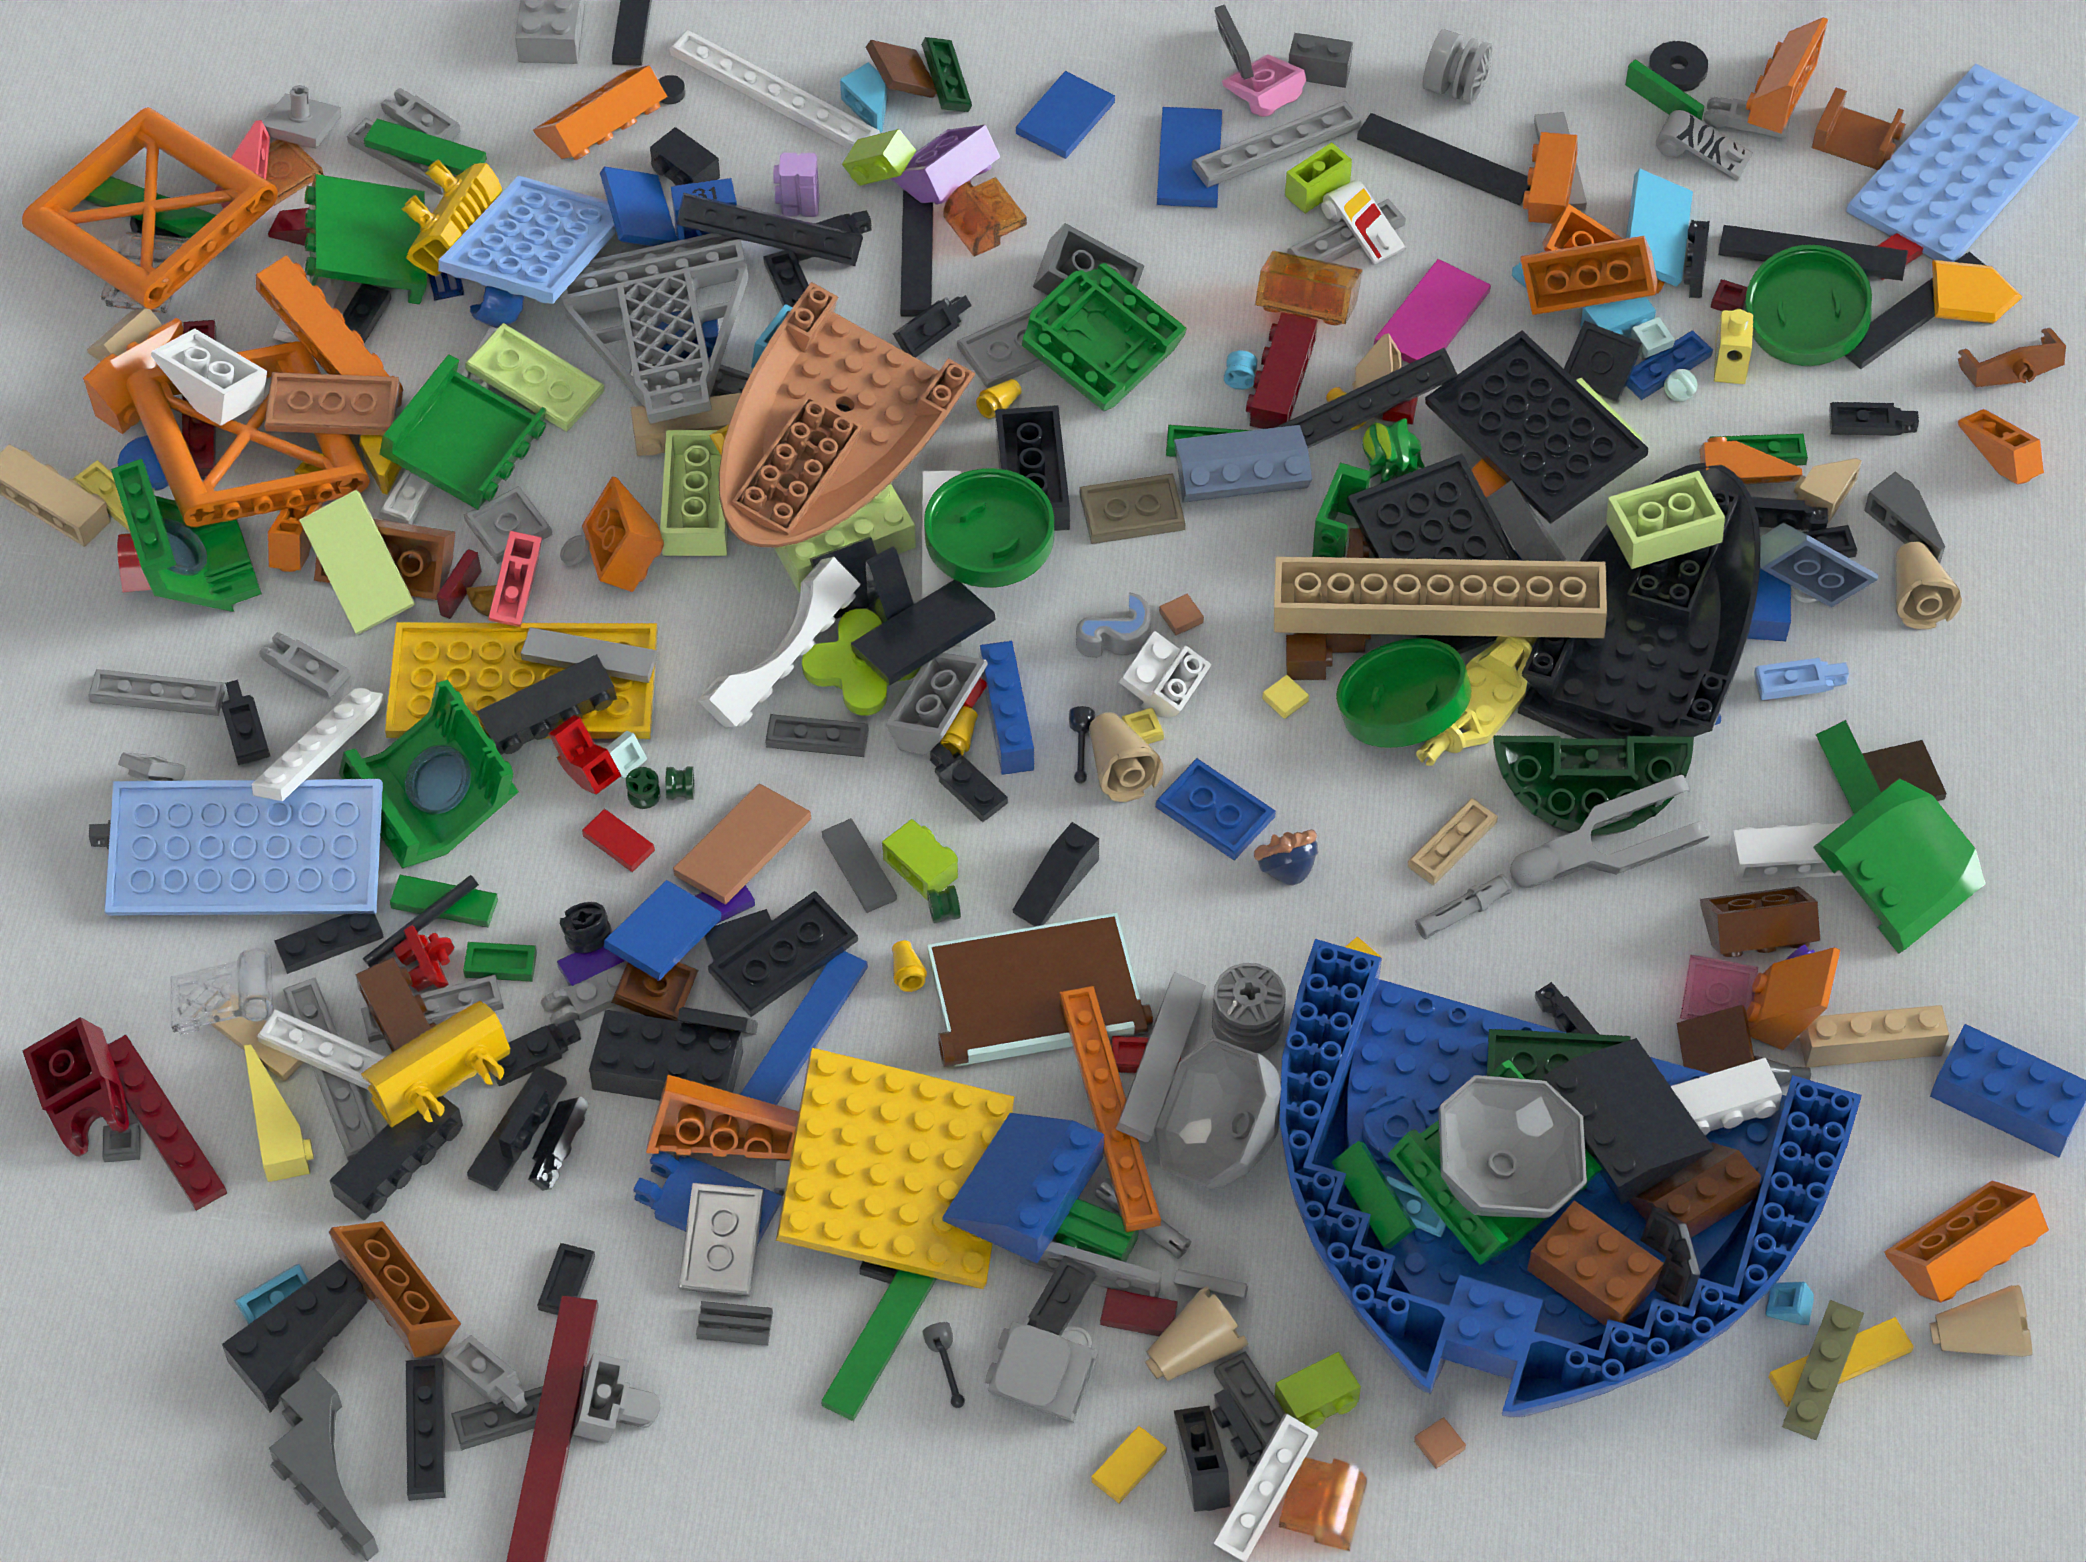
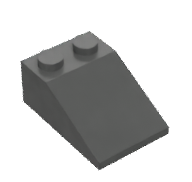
[1033,223,1144,295]

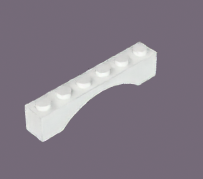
[697,557,861,728]

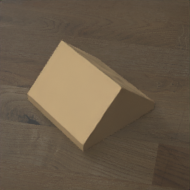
[87,307,162,362]

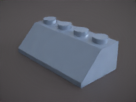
[1174,425,1312,503]

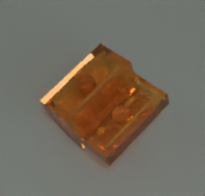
[943,177,1027,257]
[1279,1457,1367,1551]

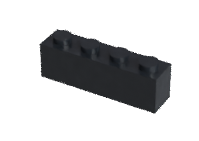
[477,654,617,755]
[329,1096,463,1221]

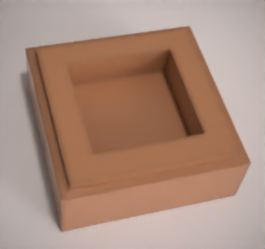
[1159,593,1204,636]
[1414,1417,1466,1469]

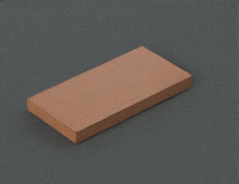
[265,372,400,436]
[673,783,812,905]

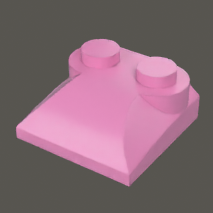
[1222,54,1306,117]

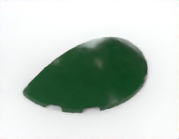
[1493,735,1694,836]

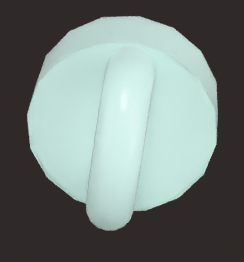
[1664,369,1698,402]

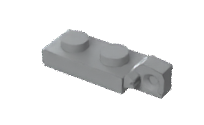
[442,1335,528,1414]

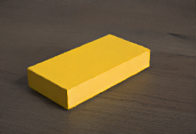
[1091,1426,1167,1504]

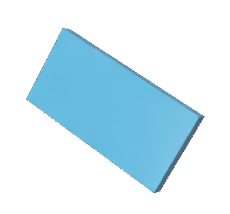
[1626,168,1693,287]

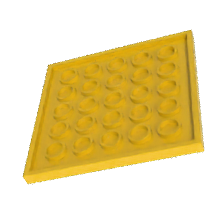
[776,1048,1014,1289]

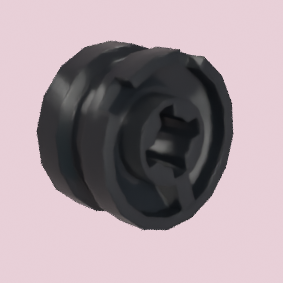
[559,902,613,953]

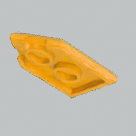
[1932,260,2023,324]

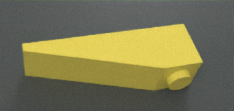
[244,1044,314,1182]

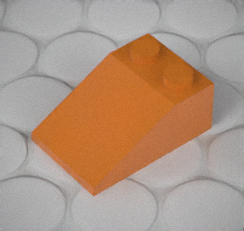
[582,476,664,592]
[1746,947,1840,1050]

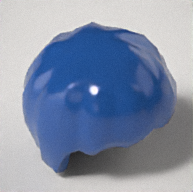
[470,286,525,328]

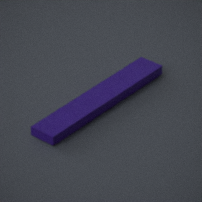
[557,885,755,986]

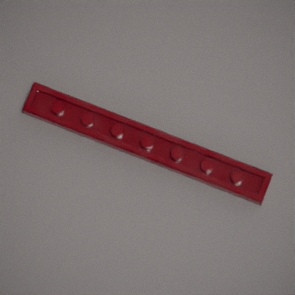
[506,1296,599,1562]

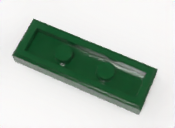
[921,37,972,112]

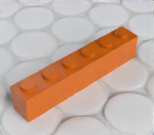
[256,255,403,408]

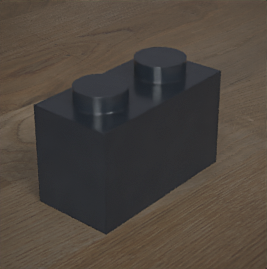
[650,127,720,186]

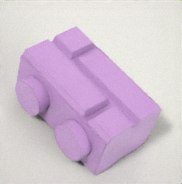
[773,153,820,217]

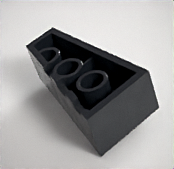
[222,1259,367,1413]

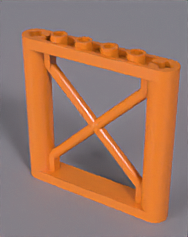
[22,107,278,310]
[126,341,370,527]

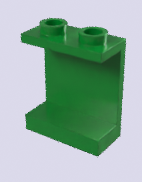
[1312,462,1371,558]

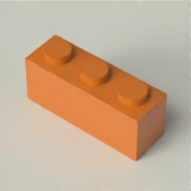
[1523,132,1578,224]

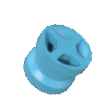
[1224,350,1258,390]

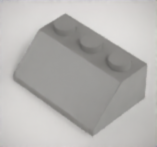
[886,653,988,755]

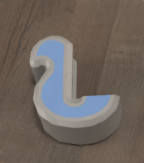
[1076,592,1151,658]

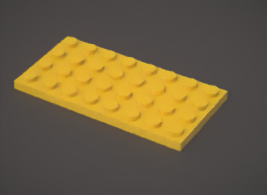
[385,622,658,739]

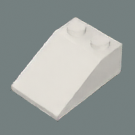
[151,329,267,426]

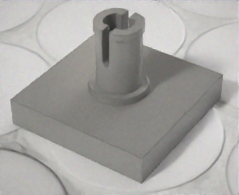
[263,85,341,149]

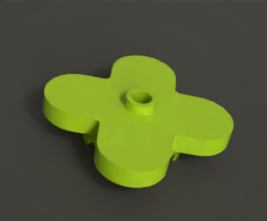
[802,609,922,716]

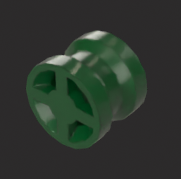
[665,766,695,800]
[626,767,661,809]
[927,885,961,924]

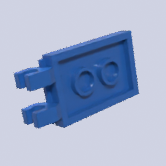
[633,1151,782,1246]

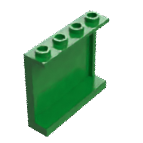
[304,174,427,305]
[379,354,547,510]

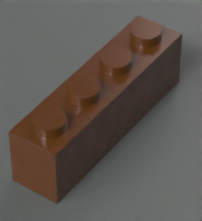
[355,957,436,1052]

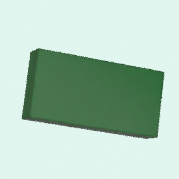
[463,942,537,982]

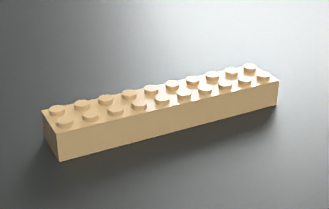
[1274,557,1607,638]

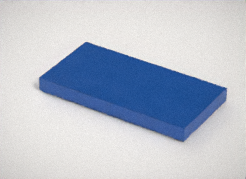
[1157,107,1222,208]

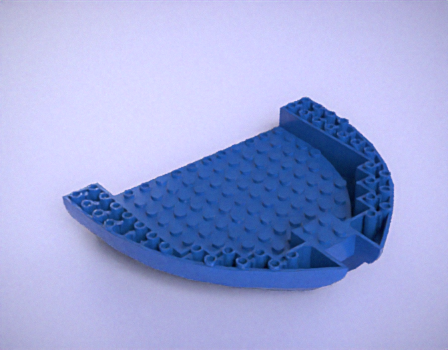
[1279,939,1862,1418]

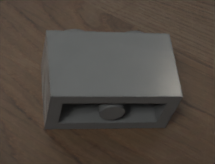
[1288,32,1353,88]

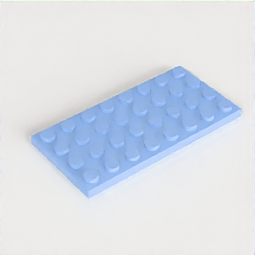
[1846,64,2079,262]
[105,779,383,916]

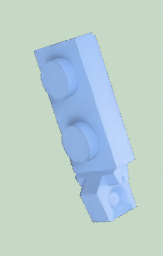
[1754,658,1849,700]

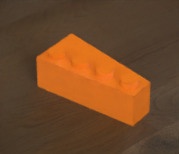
[646,1075,799,1160]

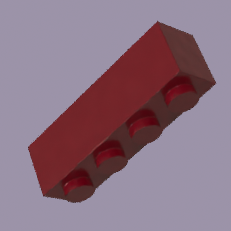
[1246,312,1318,429]

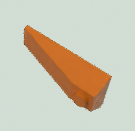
[1542,204,1665,294]
[83,318,184,434]

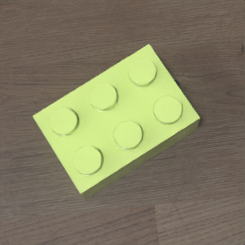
[1606,471,1725,569]

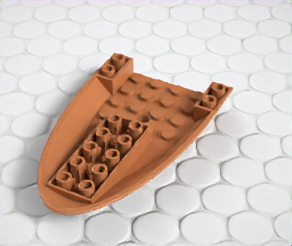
[719,282,975,548]

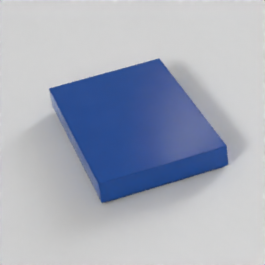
[1016,71,1115,159]
[600,166,678,246]
[1155,758,1276,861]
[604,880,721,981]

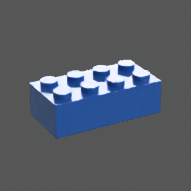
[1930,1024,2086,1158]

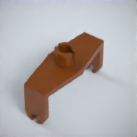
[1958,328,2066,387]

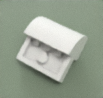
[1118,630,1212,718]

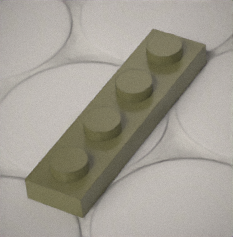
[1782,1300,1864,1441]

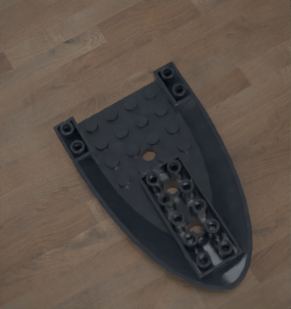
[1522,463,1761,737]

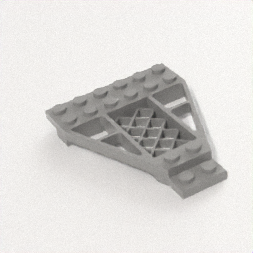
[561,233,749,424]

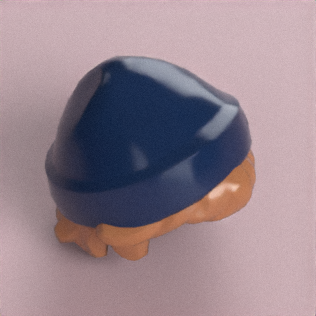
[1254,829,1318,886]

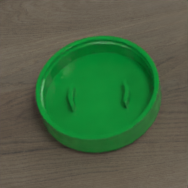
[1746,245,1872,366]
[924,468,1054,588]
[1336,638,1472,748]

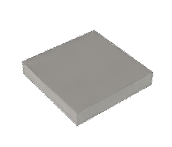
[464,486,552,564]

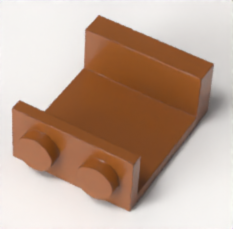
[1812,87,1906,170]

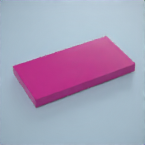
[1374,259,1491,363]

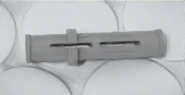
[1415,874,1512,940]
[1095,1178,1191,1259]

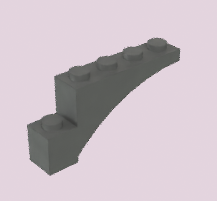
[269,1368,379,1561]

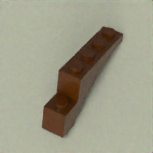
[1286,528,1371,680]

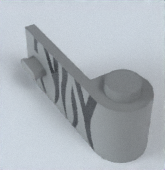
[1656,110,1753,181]

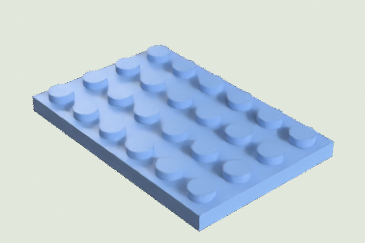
[438,175,616,304]

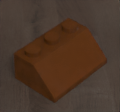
[1700,886,1820,957]
[1629,1142,1761,1238]

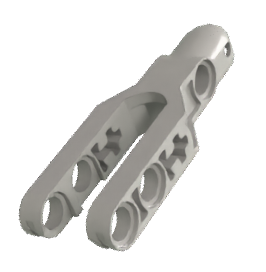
[1510,775,1710,888]

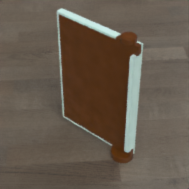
[927,913,1153,1067]

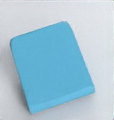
[1766,1282,1814,1325]

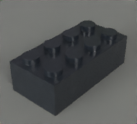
[995,405,1070,531]
[589,1010,743,1101]

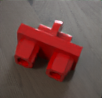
[393,925,454,992]

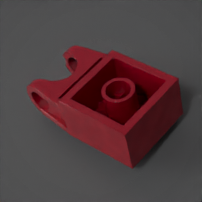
[22,1017,129,1157]

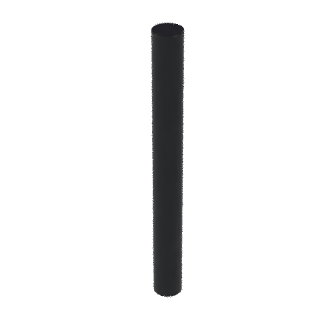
[362,875,479,968]

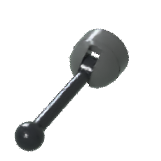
[922,1322,965,1408]

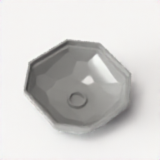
[1154,1037,1281,1189]
[1439,1075,1587,1218]

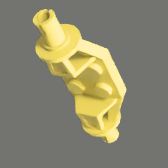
[1416,636,1538,766]

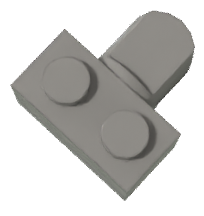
[572,1353,660,1443]

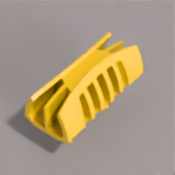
[401,159,502,276]
[361,1001,510,1128]

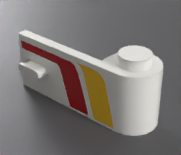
[1321,180,1405,265]

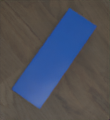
[1626,330,1713,401]

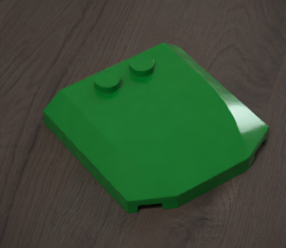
[1022,263,1187,411]
[1813,778,1985,954]

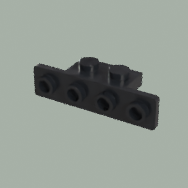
[467,1066,567,1191]

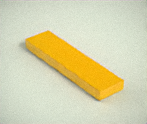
[1768,1317,1914,1407]

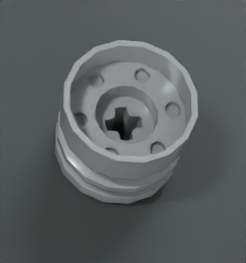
[1423,29,1493,104]
[1212,963,1286,1053]

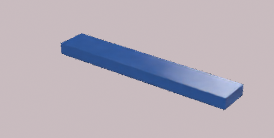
[740,951,868,1105]

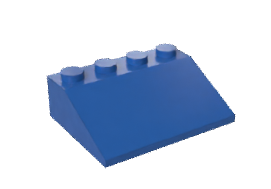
[943,1113,1104,1263]

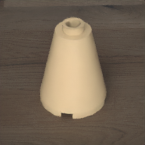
[1896,542,1962,629]
[1089,712,1163,802]
[1929,1285,2033,1357]
[1145,1286,1248,1381]

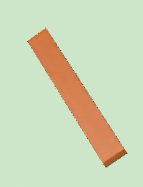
[1060,986,1161,1232]

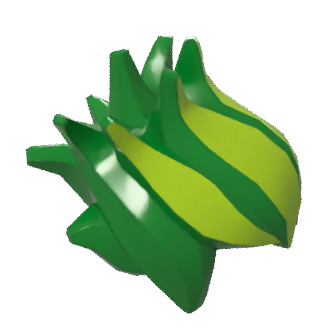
[1362,419,1425,484]

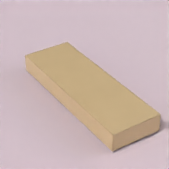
[1408,798,1498,886]
[209,996,304,1081]

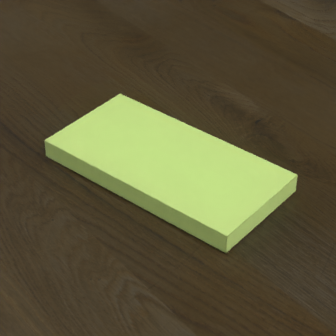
[465,323,604,432]
[300,490,415,635]

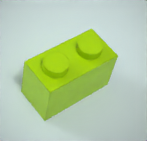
[842,129,916,186]
[1285,142,1352,213]
[882,819,958,901]
[1274,1351,1361,1429]

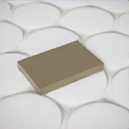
[1079,473,1186,544]

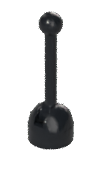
[1069,706,1095,783]

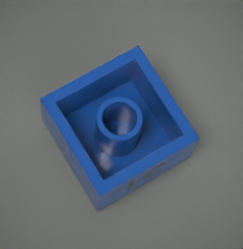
[671,178,737,241]

